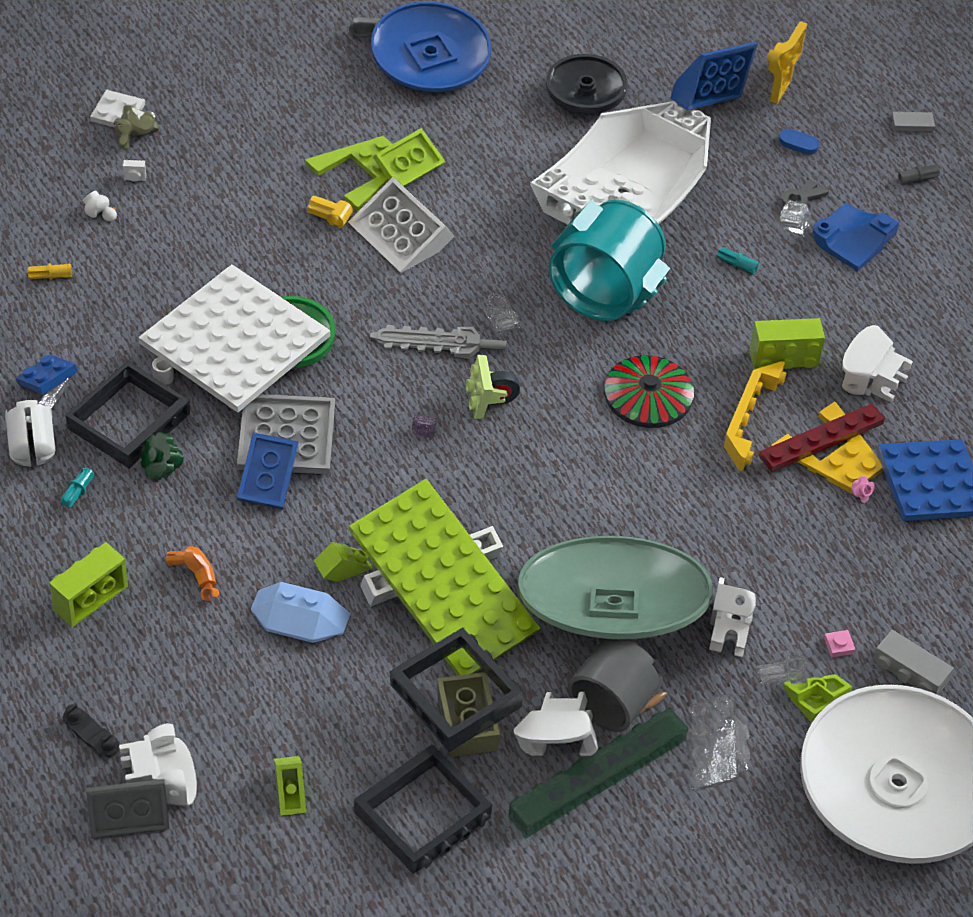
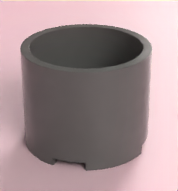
[567,638,663,732]

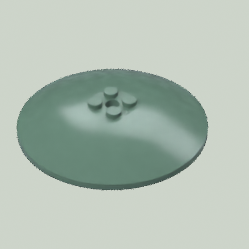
[518,536,713,639]

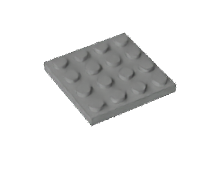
[237,394,335,474]

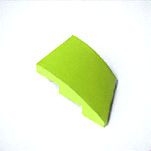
[783,674,852,723]

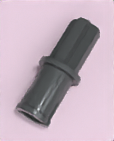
[898,165,940,185]

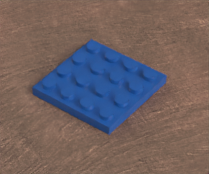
[876,439,973,521]

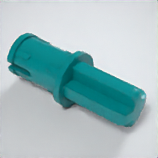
[717,247,759,275]
[61,467,95,508]

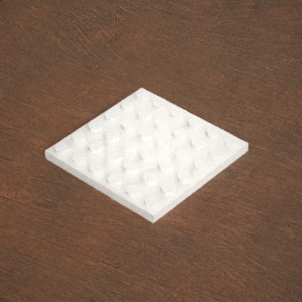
[139,265,330,412]

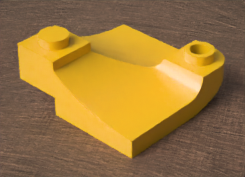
[767,21,807,104]

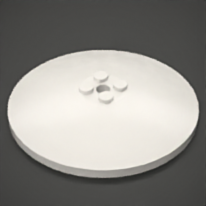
[800,685,973,863]

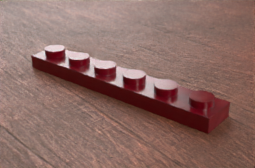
[759,403,885,473]

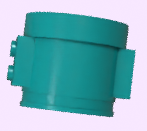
[549,199,670,321]

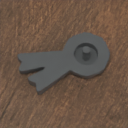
[782,179,829,211]

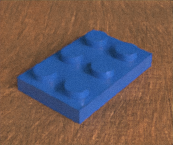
[237,432,299,509]

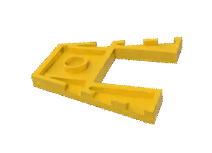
[772,401,883,494]

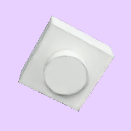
[123,160,146,181]

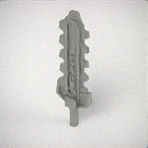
[370,324,507,359]

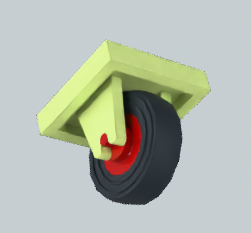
[466,355,520,419]

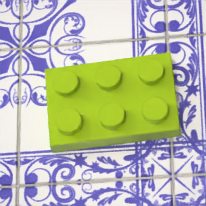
[373,128,446,187]

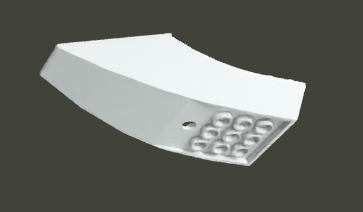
[530,101,711,225]

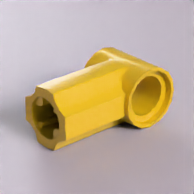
[307,196,353,229]

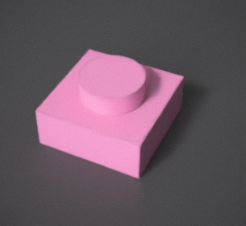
[824,630,856,658]

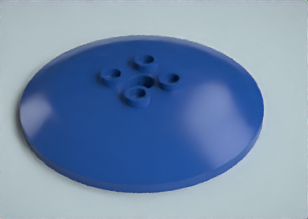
[371,1,491,92]

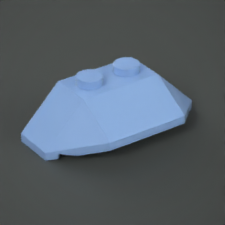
[251,582,350,643]

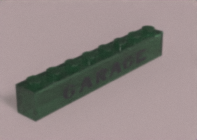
[508,707,688,839]

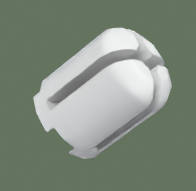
[5,400,55,467]

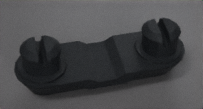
[63,704,120,757]

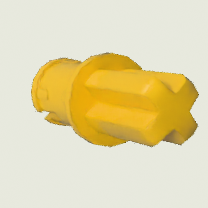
[28,263,72,280]

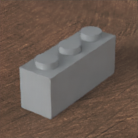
[873,630,954,695]

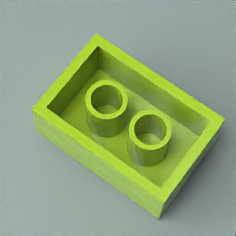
[749,318,825,369]
[49,542,128,627]

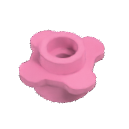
[852,476,875,503]

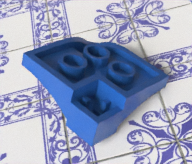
[812,203,899,272]

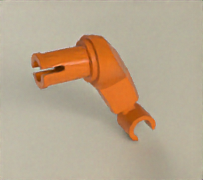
[166,546,219,602]

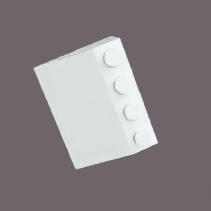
[348,177,454,273]

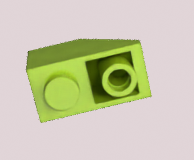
[314,542,372,582]

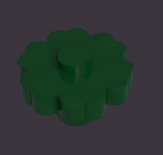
[141,432,183,480]

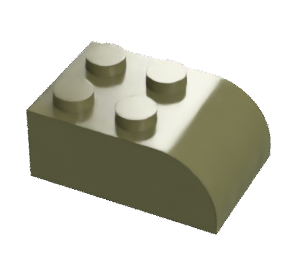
[437,672,500,757]

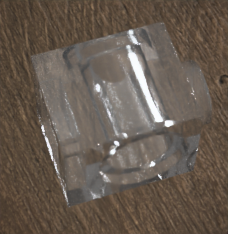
[779,200,812,236]

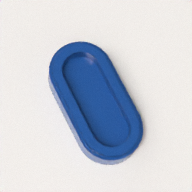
[779,129,819,154]

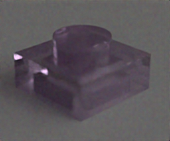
[412,414,437,438]

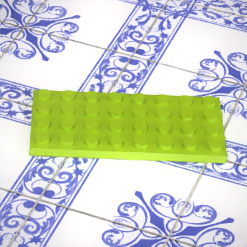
[348,478,540,676]

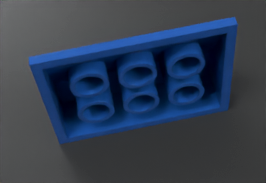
[670,42,758,110]

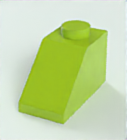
[274,756,306,816]

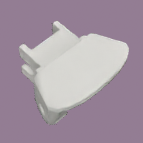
[842,325,913,402]
[709,577,756,657]
[513,692,598,756]
[119,724,197,807]

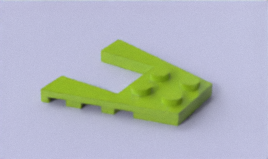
[305,136,392,212]

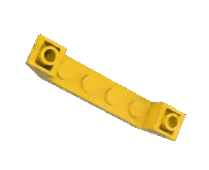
[724,361,787,471]

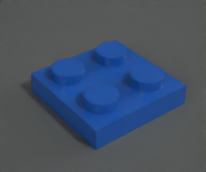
[16,354,78,395]

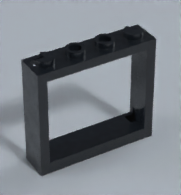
[66,361,190,469]
[390,627,523,752]
[354,744,492,874]

